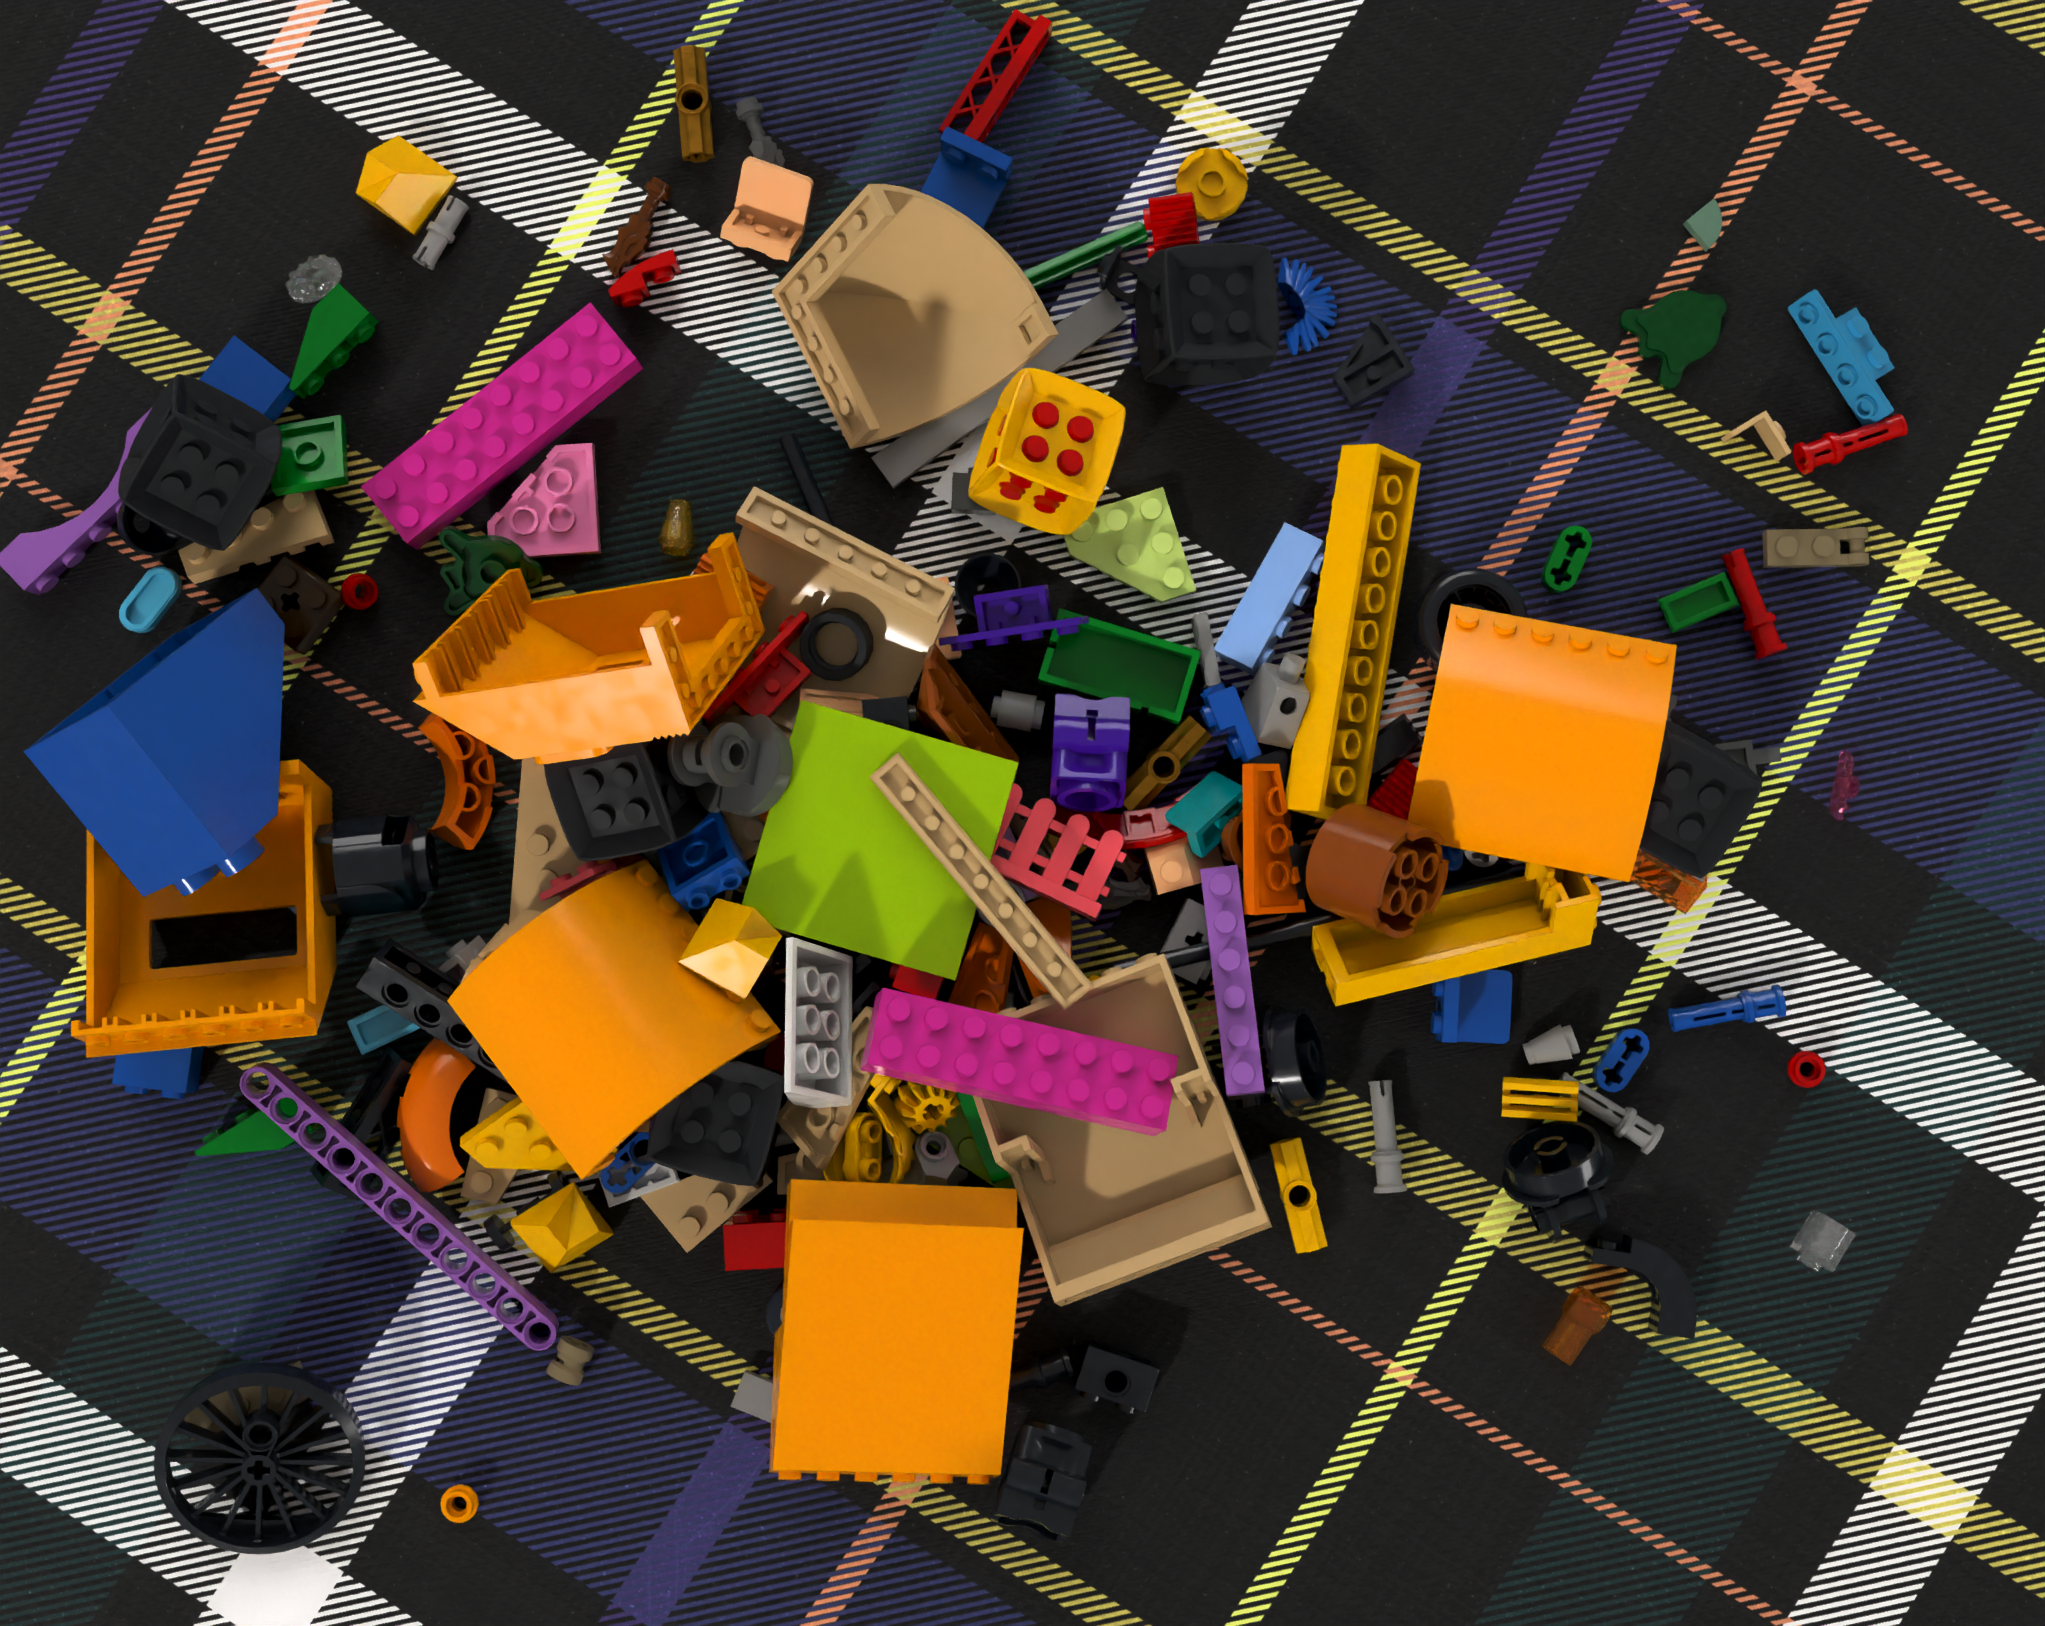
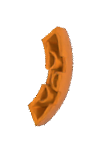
[418,713,496,850]
[397,1038,476,1192]

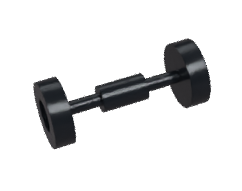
[483,1170,571,1251]

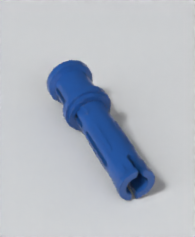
[1668,984,1787,1032]

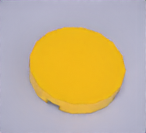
[1175,147,1248,221]

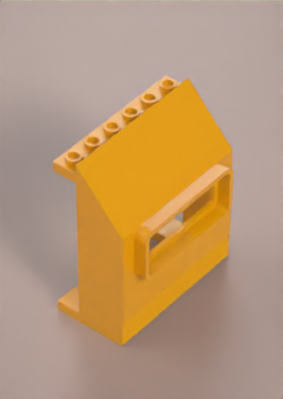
[412,532,765,765]
[71,759,337,1058]

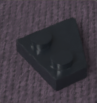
[1333,313,1415,410]

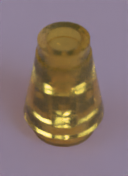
[658,499,694,556]

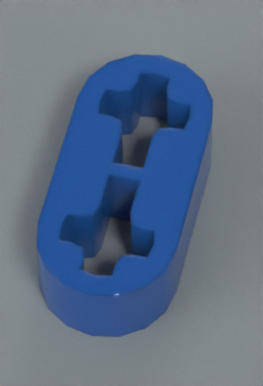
[1592,1028,1650,1092]

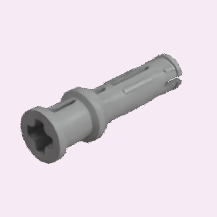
[1556,1072,1664,1155]
[1368,1080,1407,1193]

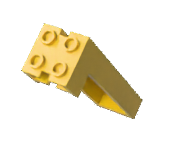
[1311,862,1602,1006]

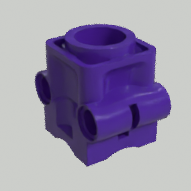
[1050,694,1130,812]

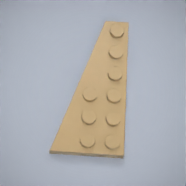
[509,757,590,924]

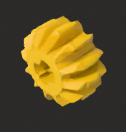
[894,1081,961,1134]

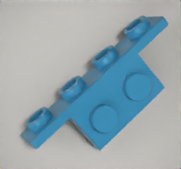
[1788,289,1895,426]

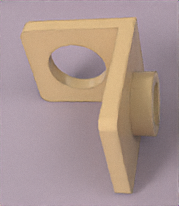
[1721,410,1791,461]

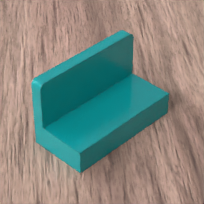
[1165,771,1243,858]

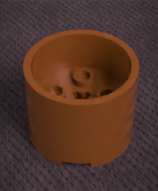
[1306,803,1449,939]

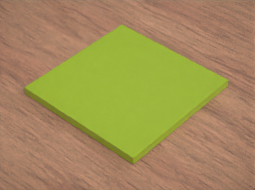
[742,700,1019,981]

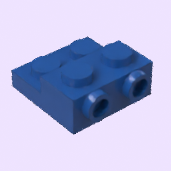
[1199,683,1262,764]
[657,811,751,912]

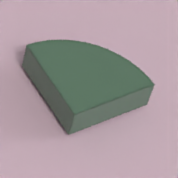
[1683,199,1722,252]

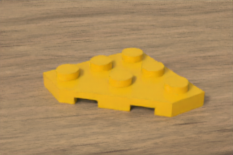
[460,1096,620,1171]

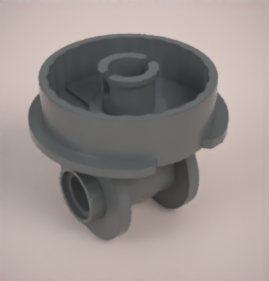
[667,714,793,817]

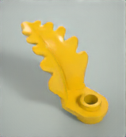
[868,1074,918,1184]

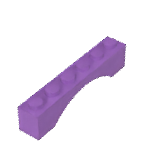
[0,408,152,595]
[1200,865,1265,1097]

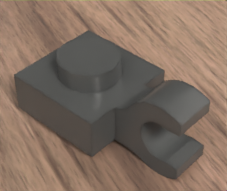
[1714,739,1781,774]

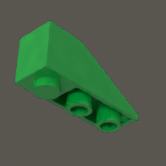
[289,283,379,399]
[194,1097,323,1156]

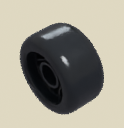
[1412,568,1528,672]

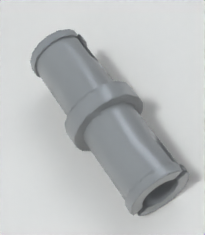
[412,195,469,270]

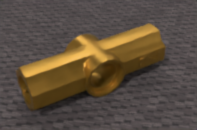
[673,45,715,163]
[1124,714,1212,811]

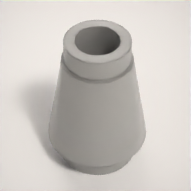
[1522,1024,1580,1065]

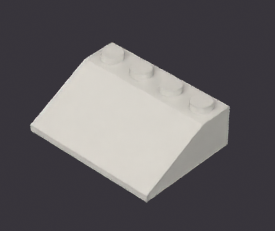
[784,937,853,1108]

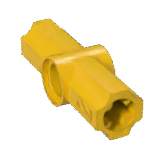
[1269,1136,1328,1253]

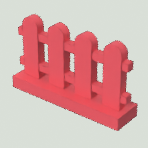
[991,783,1127,922]

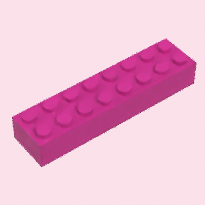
[361,302,643,550]
[860,988,1179,1136]

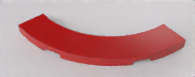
[1047,772,1210,850]

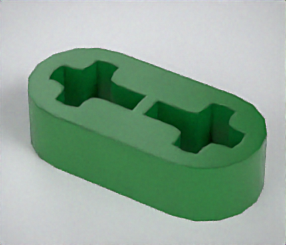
[1541,525,1592,593]

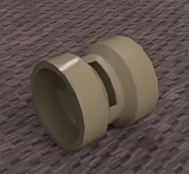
[546,1336,595,1386]

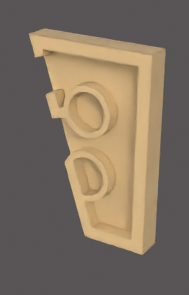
[460,1087,520,1204]
[640,1171,774,1253]

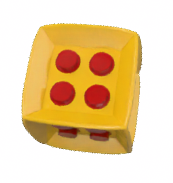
[968,368,1126,535]

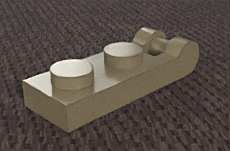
[1762,527,1869,568]

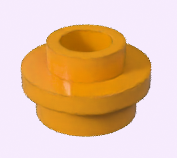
[441,1484,479,1523]

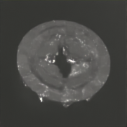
[285,254,342,303]

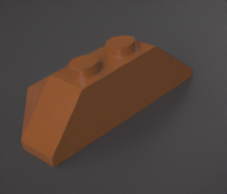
[916,644,1019,762]

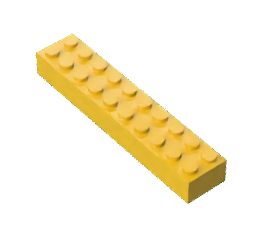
[1285,444,1421,820]

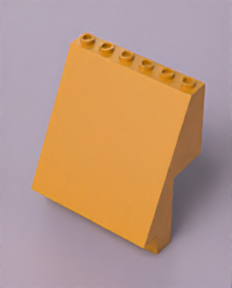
[769,1179,1024,1484]

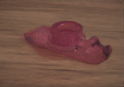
[1830,750,1860,821]

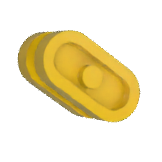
[823,1112,883,1183]

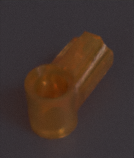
[1542,1286,1613,1366]

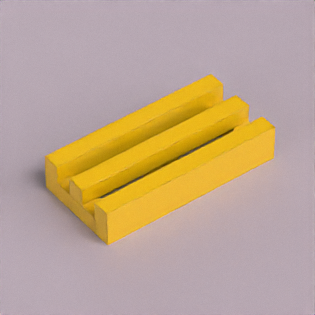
[1502,1077,1579,1122]

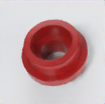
[341,573,378,610]
[1787,1051,1826,1088]

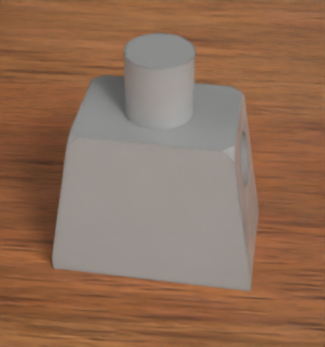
[1241,653,1310,749]

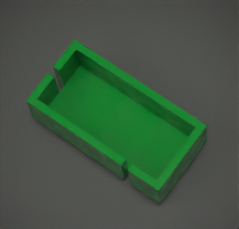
[1038,608,1201,725]

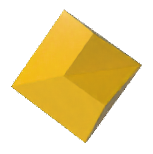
[356,135,458,236]
[678,898,782,1001]
[510,1182,614,1273]

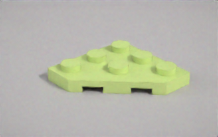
[1063,487,1196,603]

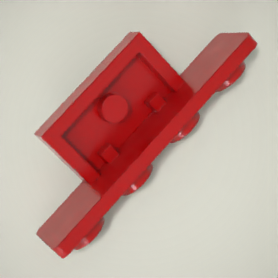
[701,610,812,728]

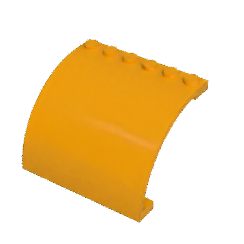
[1407,604,1677,882]
[447,859,781,1180]

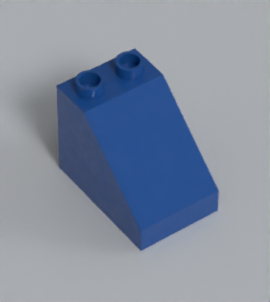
[24,588,285,897]

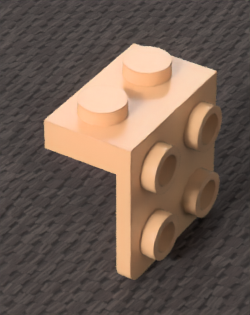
[720,156,814,262]

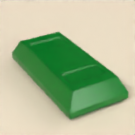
[1657,572,1739,633]

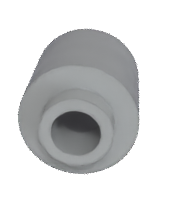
[990,690,1045,732]

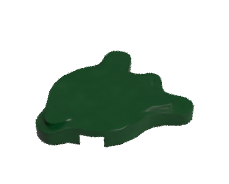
[1619,290,1726,390]
[439,525,543,616]

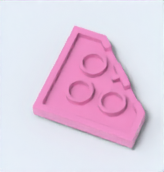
[487,443,601,558]

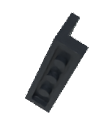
[310,1045,414,1201]

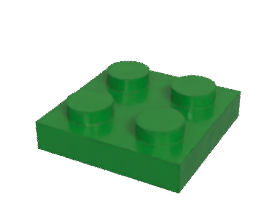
[271,415,349,496]

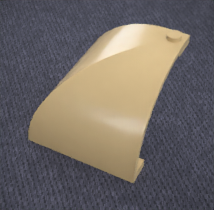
[772,184,1059,449]

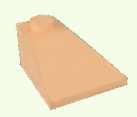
[1143,836,1224,895]

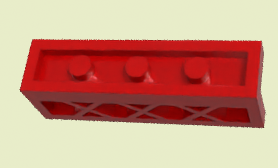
[939,9,1052,143]

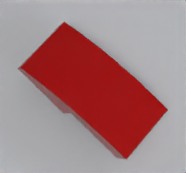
[609,249,682,307]

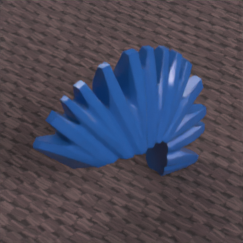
[1277,258,1337,355]

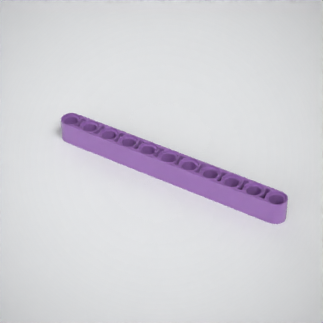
[239,1062,559,1351]

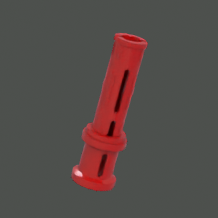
[1793,413,1908,475]
[1721,548,1788,660]

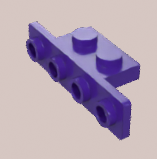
[938,585,1089,652]

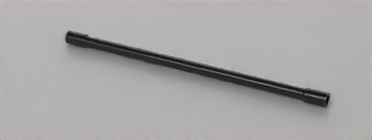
[1112,864,1526,969]

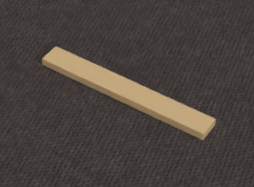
[870,753,1094,1011]

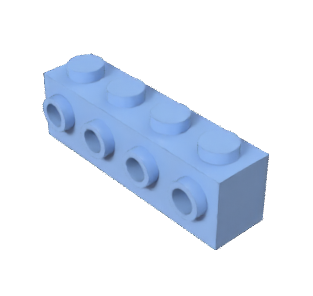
[1214,522,1325,676]

